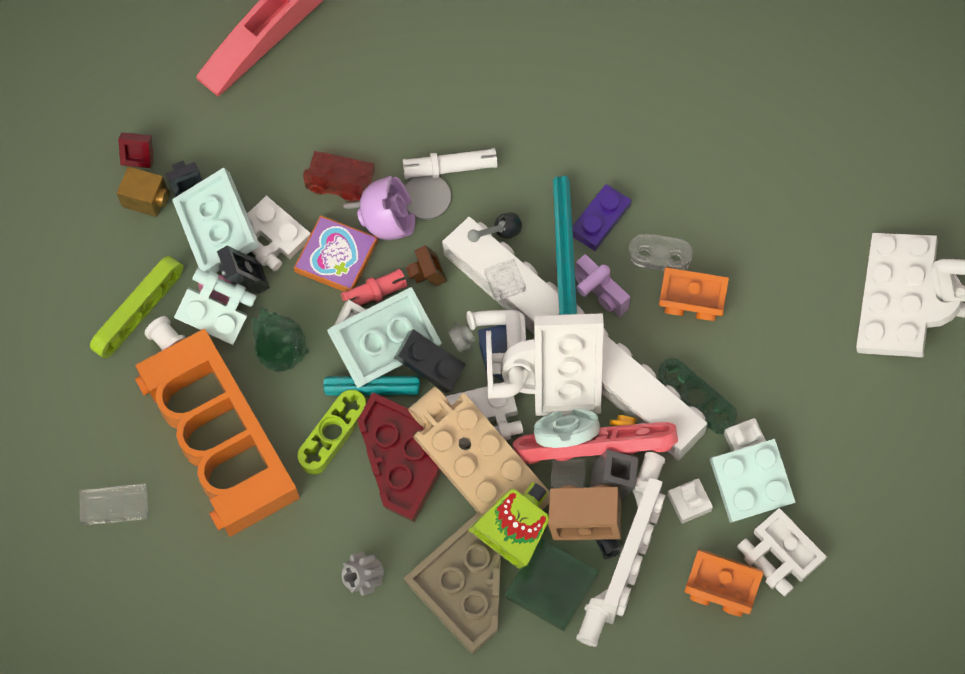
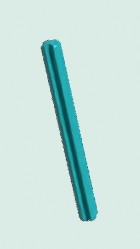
[553,175,577,315]

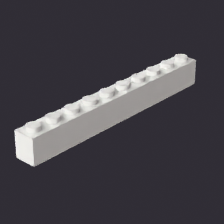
[442,217,707,461]

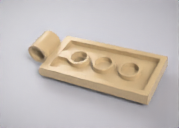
[409,387,550,514]

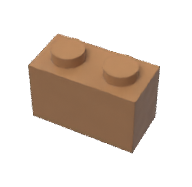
[548,484,622,540]

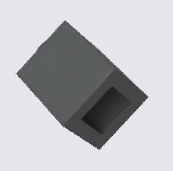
[590,449,638,501]

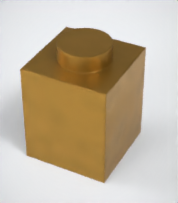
[116,166,169,217]

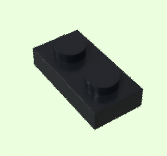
[217,245,270,294]
[394,329,466,393]

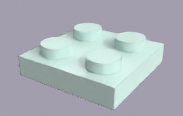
[710,439,796,523]

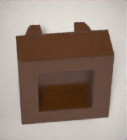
[406,245,447,286]

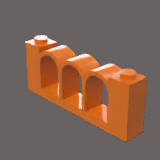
[135,328,300,537]

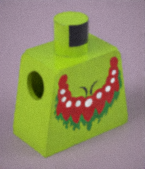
[468,482,549,569]

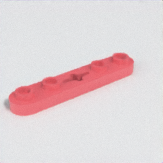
[513,422,678,464]

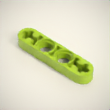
[90,255,184,359]

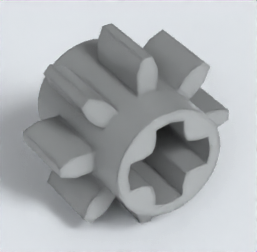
[341,551,384,596]

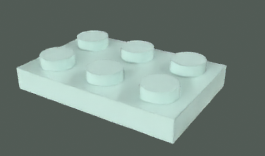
[172,168,260,273]
[327,287,442,388]

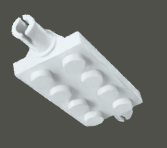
[576,452,666,647]

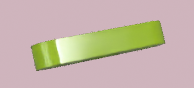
[298,390,366,474]

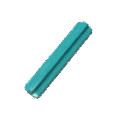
[323,376,420,396]

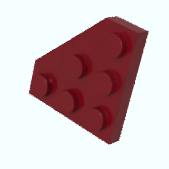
[357,392,442,523]

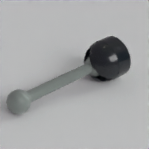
[467,212,522,242]

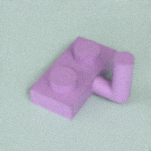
[575,254,630,317]

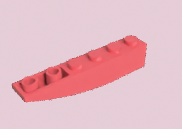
[196,0,324,97]

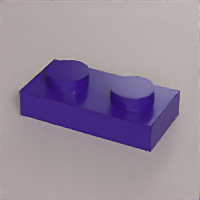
[572,184,632,251]

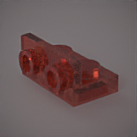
[303,151,375,201]

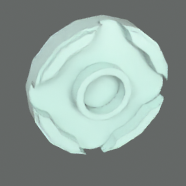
[534,409,600,448]

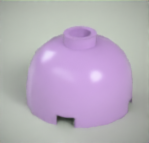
[357,176,415,240]

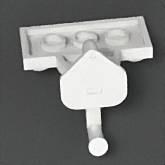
[856,233,965,357]
[466,310,604,416]

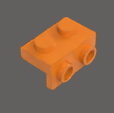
[659,267,729,321]
[684,549,764,617]

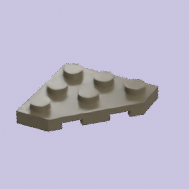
[403,512,501,655]

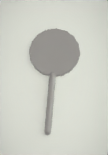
[343,175,451,220]

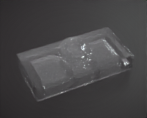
[79,484,149,525]

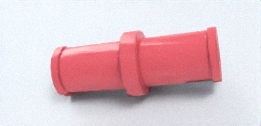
[341,269,407,306]

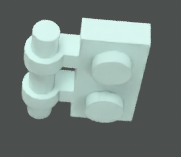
[174,268,256,345]

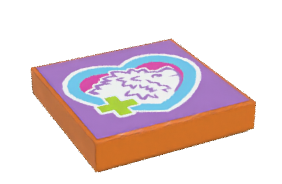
[294,215,378,292]

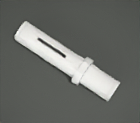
[402,148,497,179]

